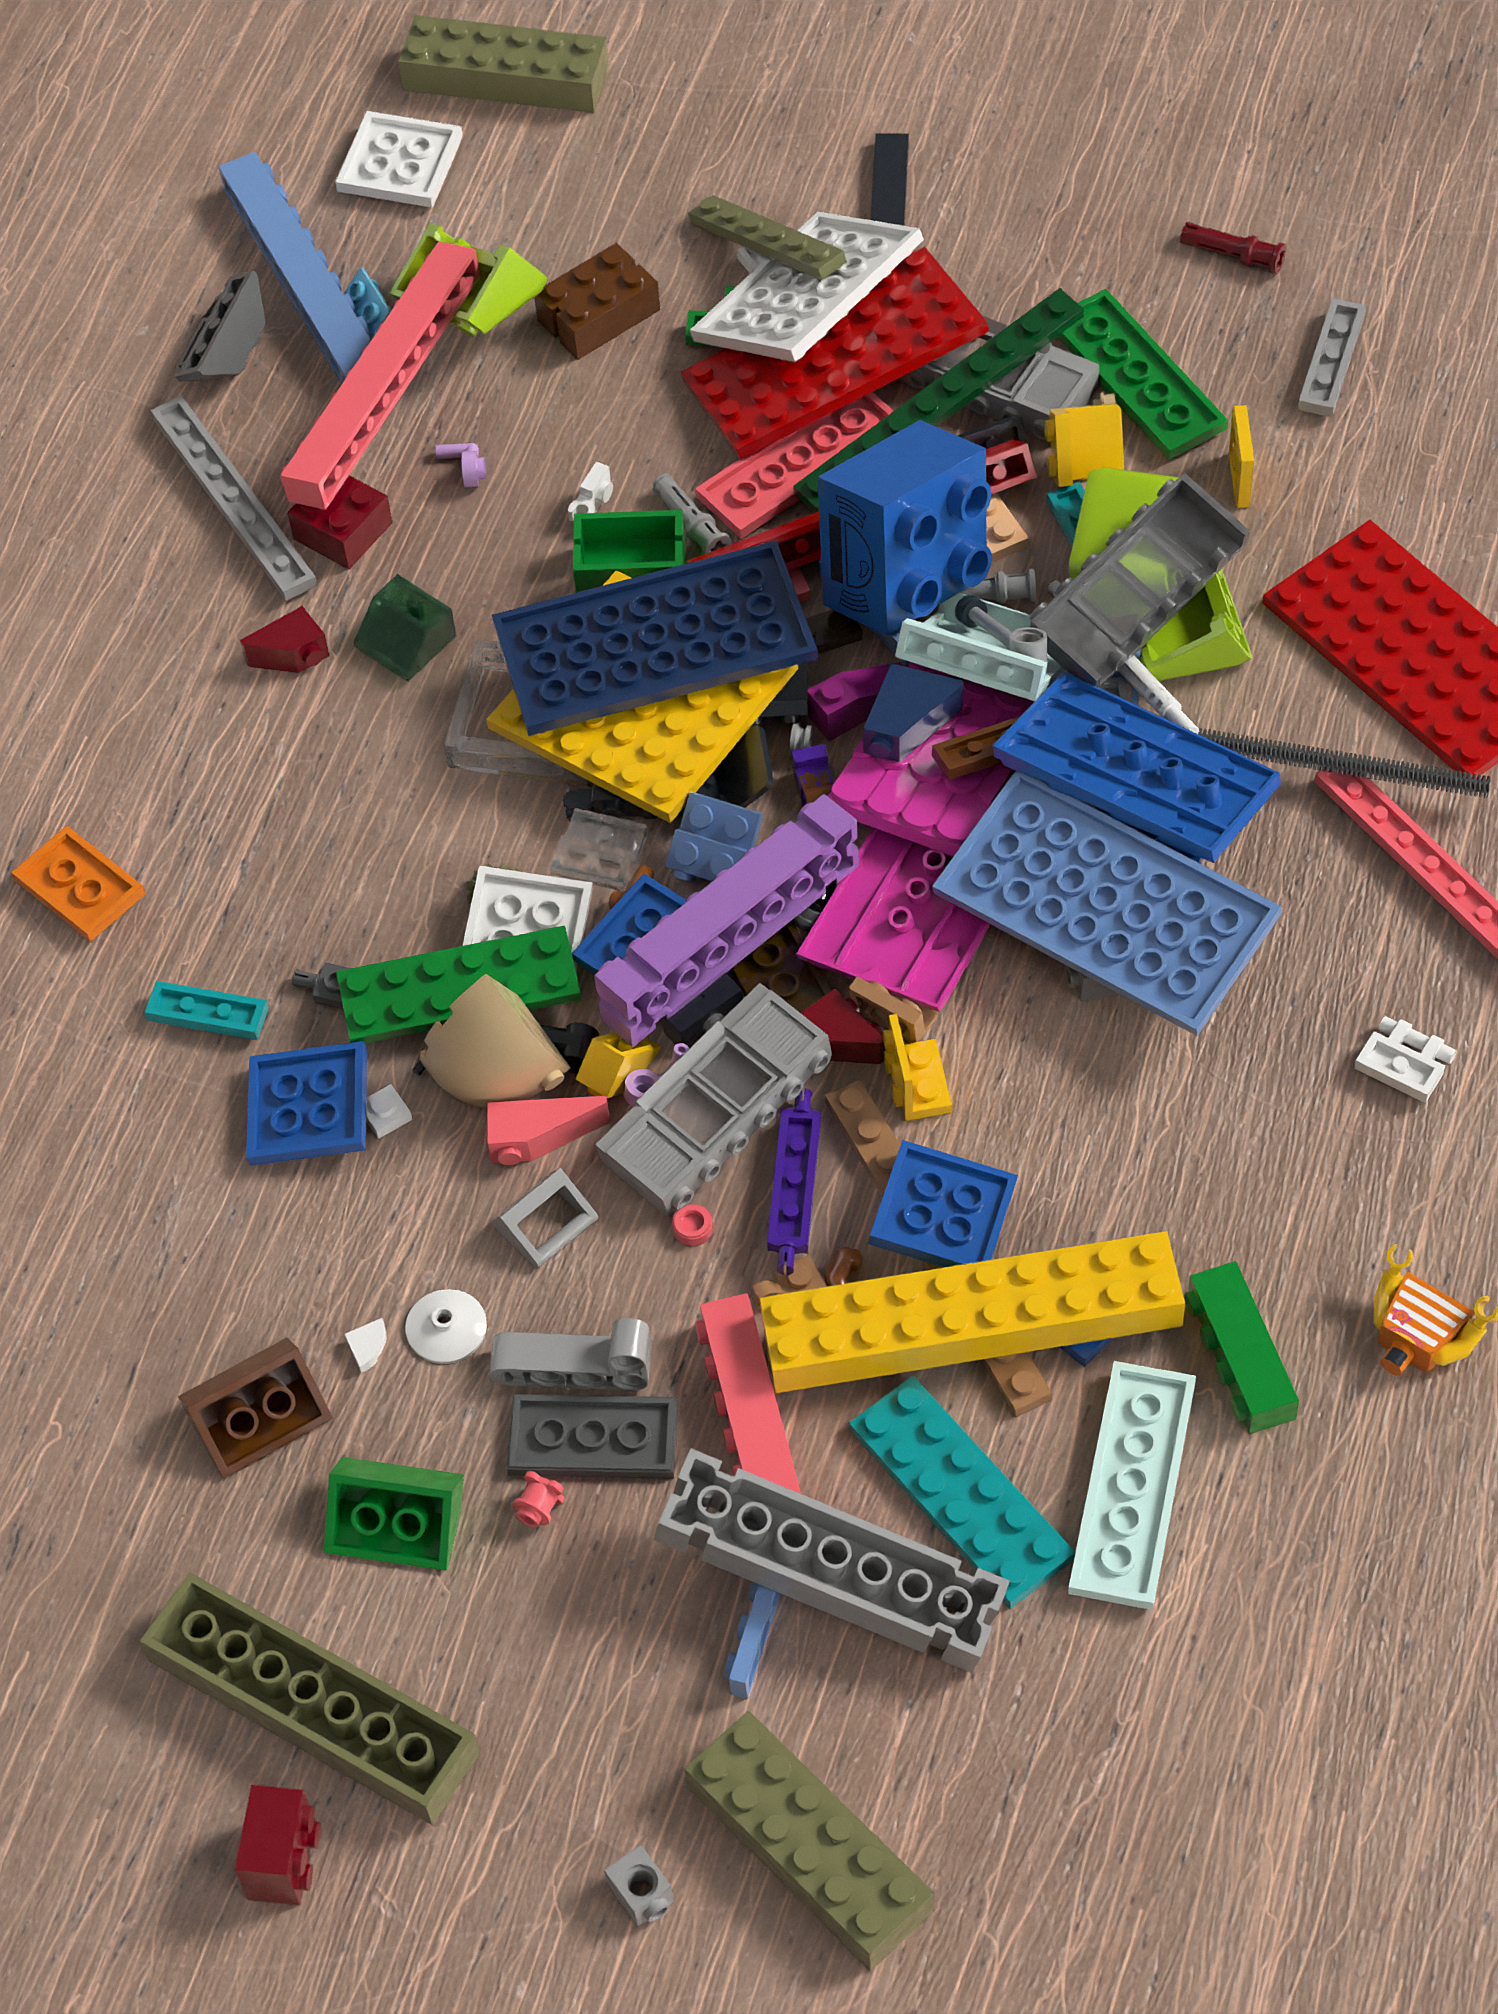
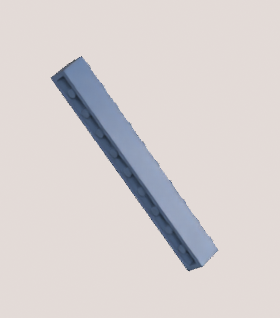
[218,152,371,385]

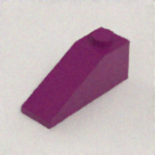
[807,662,903,741]

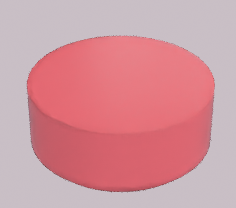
[672,1204,713,1246]

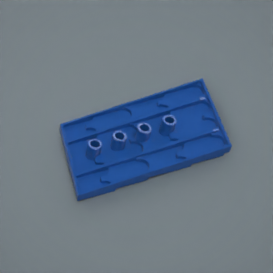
[992,671,1281,863]

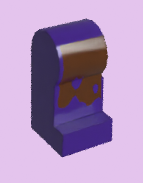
[792,744,834,807]

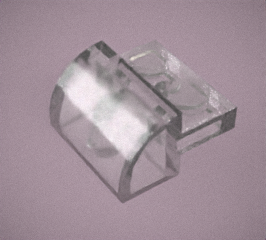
[550,808,648,892]

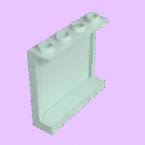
[895,593,1067,701]

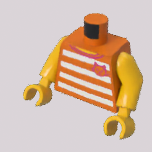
[1373,1244,1498,1376]

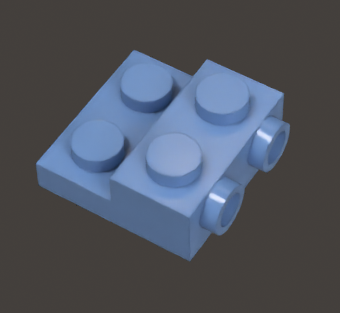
[665,792,764,885]

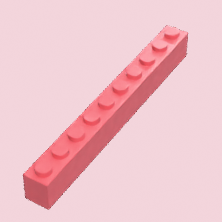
[280,242,481,510]

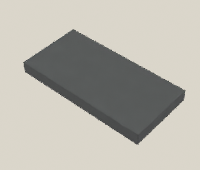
[507,1394,679,1479]

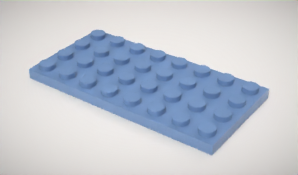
[932,771,1282,1036]

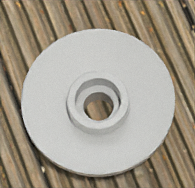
[405,1289,487,1364]

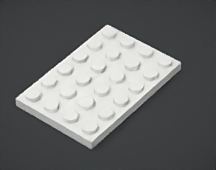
[690,212,923,362]

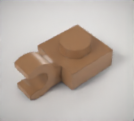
[752,1255,827,1312]

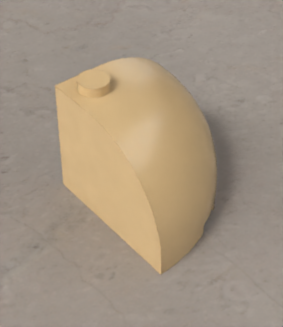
[420,974,571,1108]

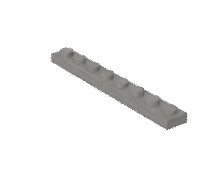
[150,396,317,601]

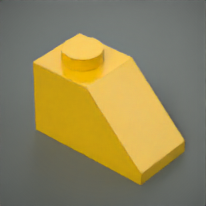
[576,1032,661,1098]

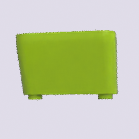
[389,223,548,337]
[1069,467,1183,618]
[1136,562,1252,681]

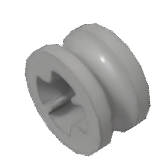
[789,723,813,757]

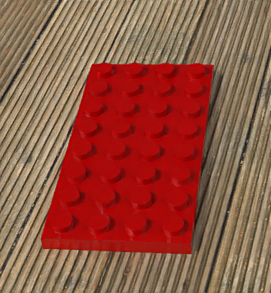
[680,246,989,460]
[1262,519,1498,779]

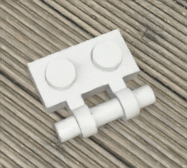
[1354,1016,1457,1103]

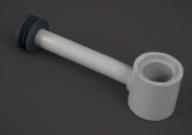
[955,595,1047,673]

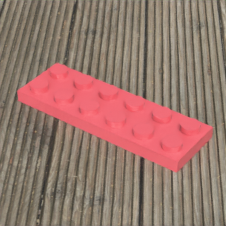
[695,392,894,539]

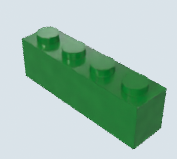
[1184,1261,1299,1434]

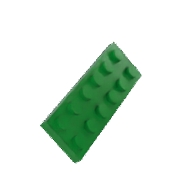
[1057,288,1228,460]
[336,925,581,1044]

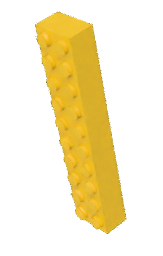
[760,1231,1185,1393]

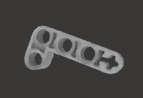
[489,1318,652,1391]

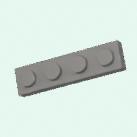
[1298,298,1366,417]

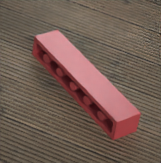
[695,1293,801,1494]

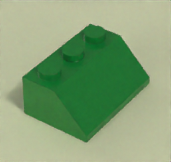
[324,1457,464,1571]

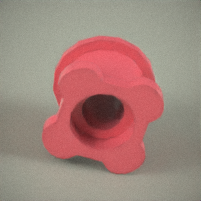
[512,1471,565,1528]

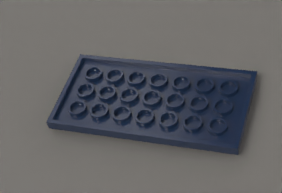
[492,540,818,736]

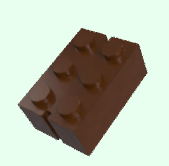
[534,242,660,360]

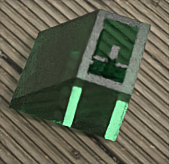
[353,574,457,682]

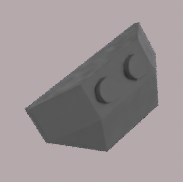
[175,270,266,382]

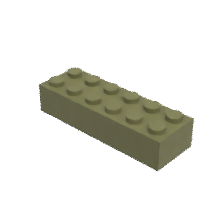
[398,15,609,113]
[684,1710,935,1971]

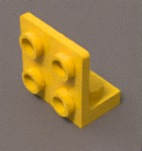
[883,1014,952,1121]

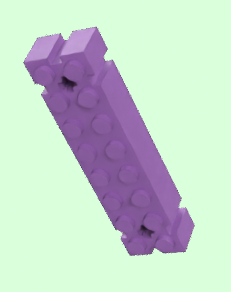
[594,794,859,1047]

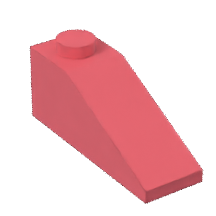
[487,1096,610,1165]

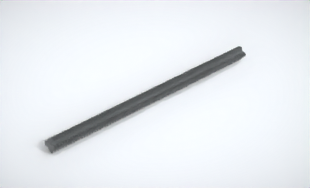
[1198,728,1491,798]

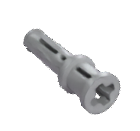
[652,473,732,555]
[960,569,1037,604]

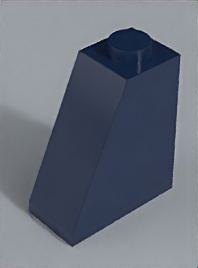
[863,664,963,762]

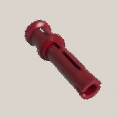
[1180,221,1286,274]

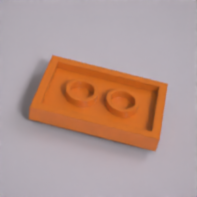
[11,825,146,942]

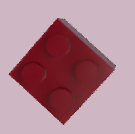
[287,475,393,569]
[234,1784,321,1905]

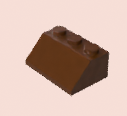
[177,1337,333,1478]

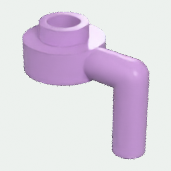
[436,443,486,487]
[623,1043,689,1107]

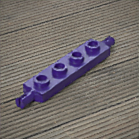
[767,1088,821,1275]

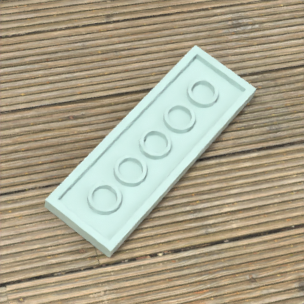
[1068,1361,1196,1610]

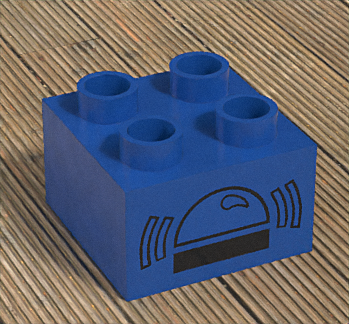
[818,420,992,636]

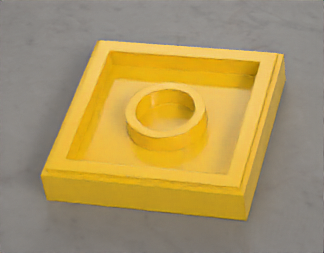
[1228,405,1254,508]

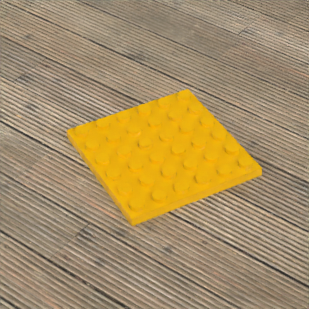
[486,570,798,823]

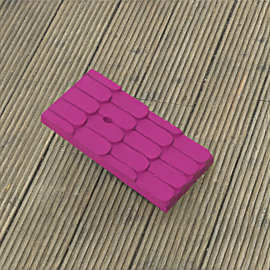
[828,662,1035,856]
[796,828,990,1012]

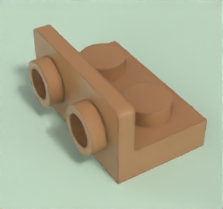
[849,976,937,1043]

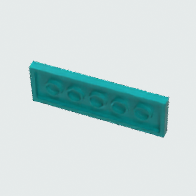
[849,1376,1076,1609]

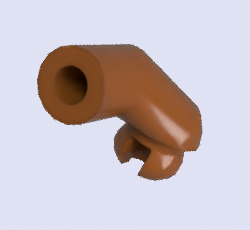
[824,1247,863,1286]

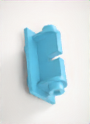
[344,267,392,338]

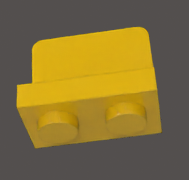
[1045,404,1124,487]

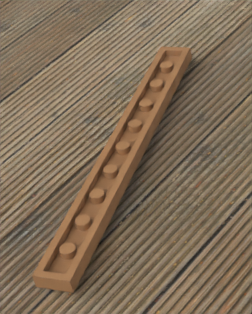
[825,1079,1052,1418]

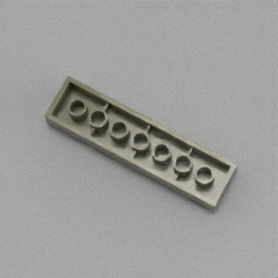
[140,1572,480,1826]

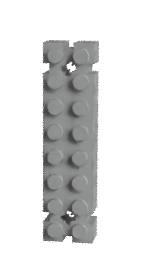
[653,1448,1010,1673]

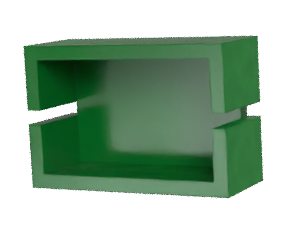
[573,510,685,593]

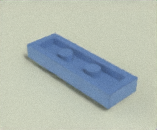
[724,1582,781,1699]

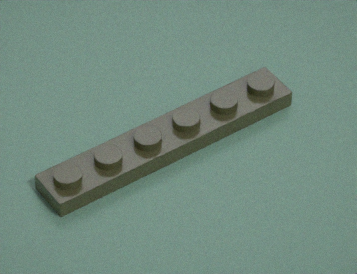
[688,195,847,280]

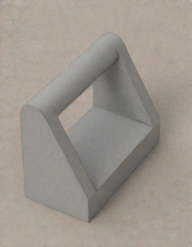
[491,1168,599,1268]

